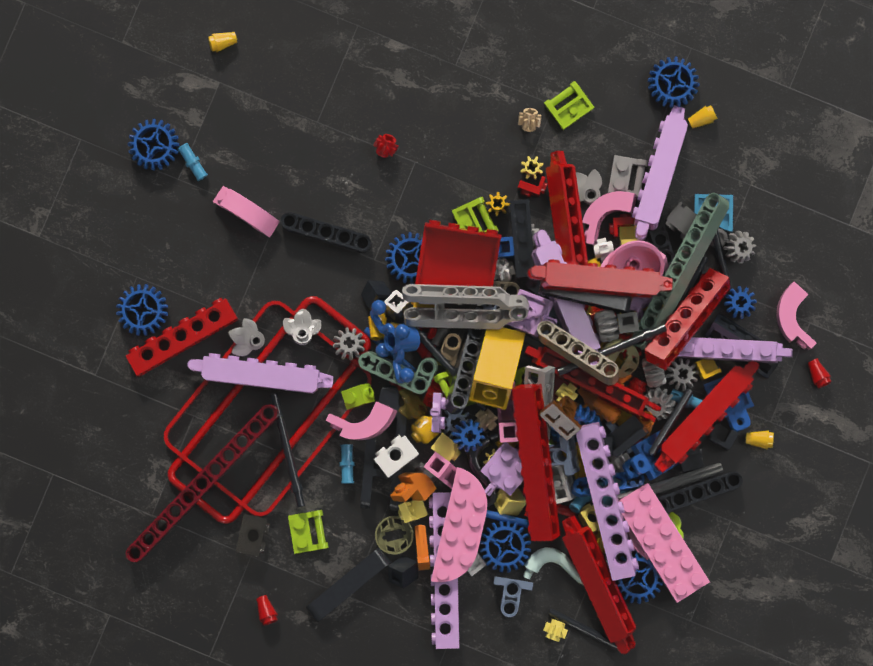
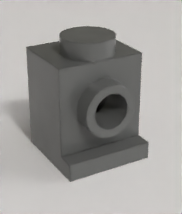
[384,290,410,322]
[617,312,639,334]

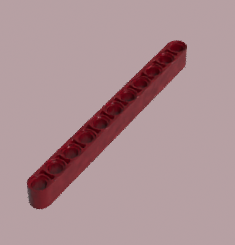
[126,404,279,562]

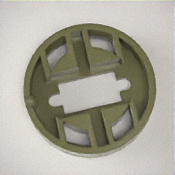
[602,339,640,378]
[375,516,414,555]

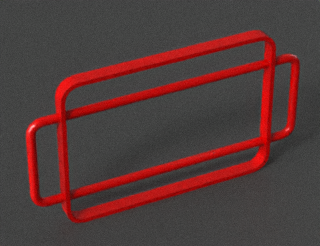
[164,296,372,524]

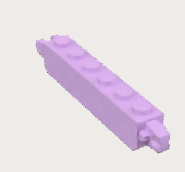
[632,105,688,241]
[531,230,601,365]
[664,337,793,363]
[188,353,333,394]

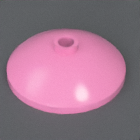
[607,241,664,276]

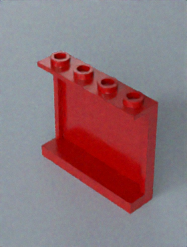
[415,220,502,296]

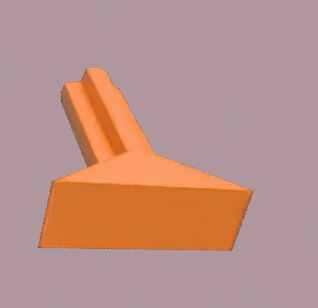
[414,525,430,571]

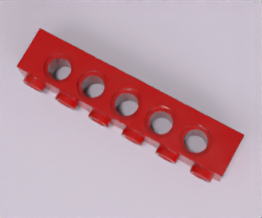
[645,268,731,371]
[126,298,239,377]

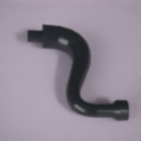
[466,430,499,508]

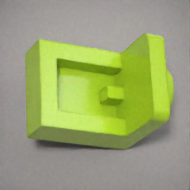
[341,383,375,410]

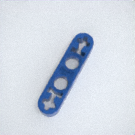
[571,470,645,497]

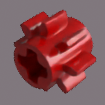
[373,134,398,158]

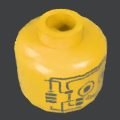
[411,416,439,444]

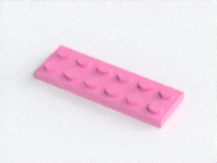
[619,483,710,603]

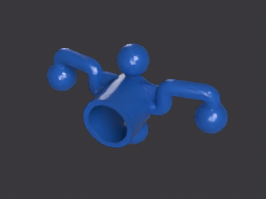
[370,300,420,384]

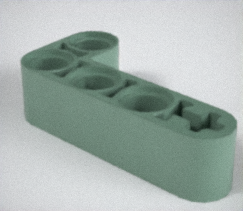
[358,351,438,394]

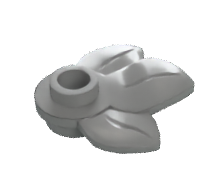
[576,169,602,205]
[283,309,321,345]
[228,318,265,356]

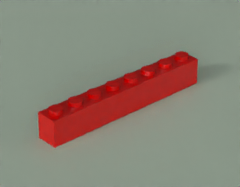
[511,384,560,541]

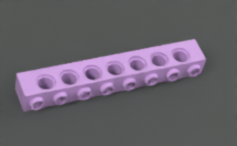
[576,422,639,581]
[429,492,459,649]

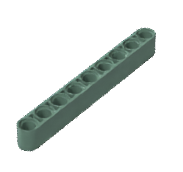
[632,193,729,350]

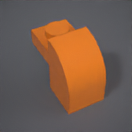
[390,472,437,502]

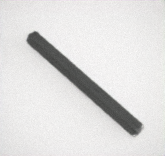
[618,463,723,500]

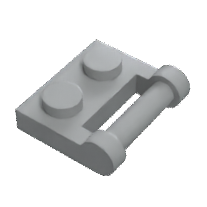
[608,155,648,198]

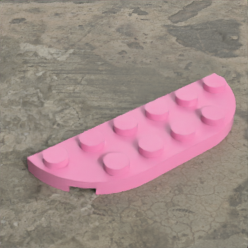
[431,467,487,582]

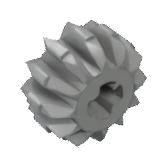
[723,231,756,263]
[594,309,619,342]
[333,327,365,360]
[642,358,666,388]
[666,358,699,391]
[645,387,676,421]

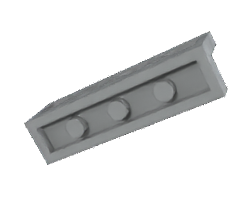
[524,365,555,440]

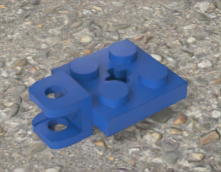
[703,376,754,432]
[622,430,680,480]

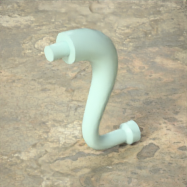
[523,547,609,585]

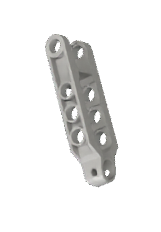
[402,284,529,329]

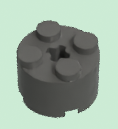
[665,202,700,240]

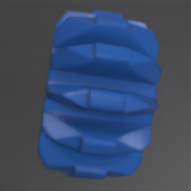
[724,286,757,319]
[452,419,485,452]

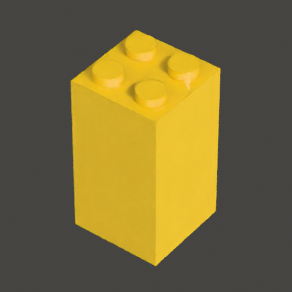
[468,327,526,410]

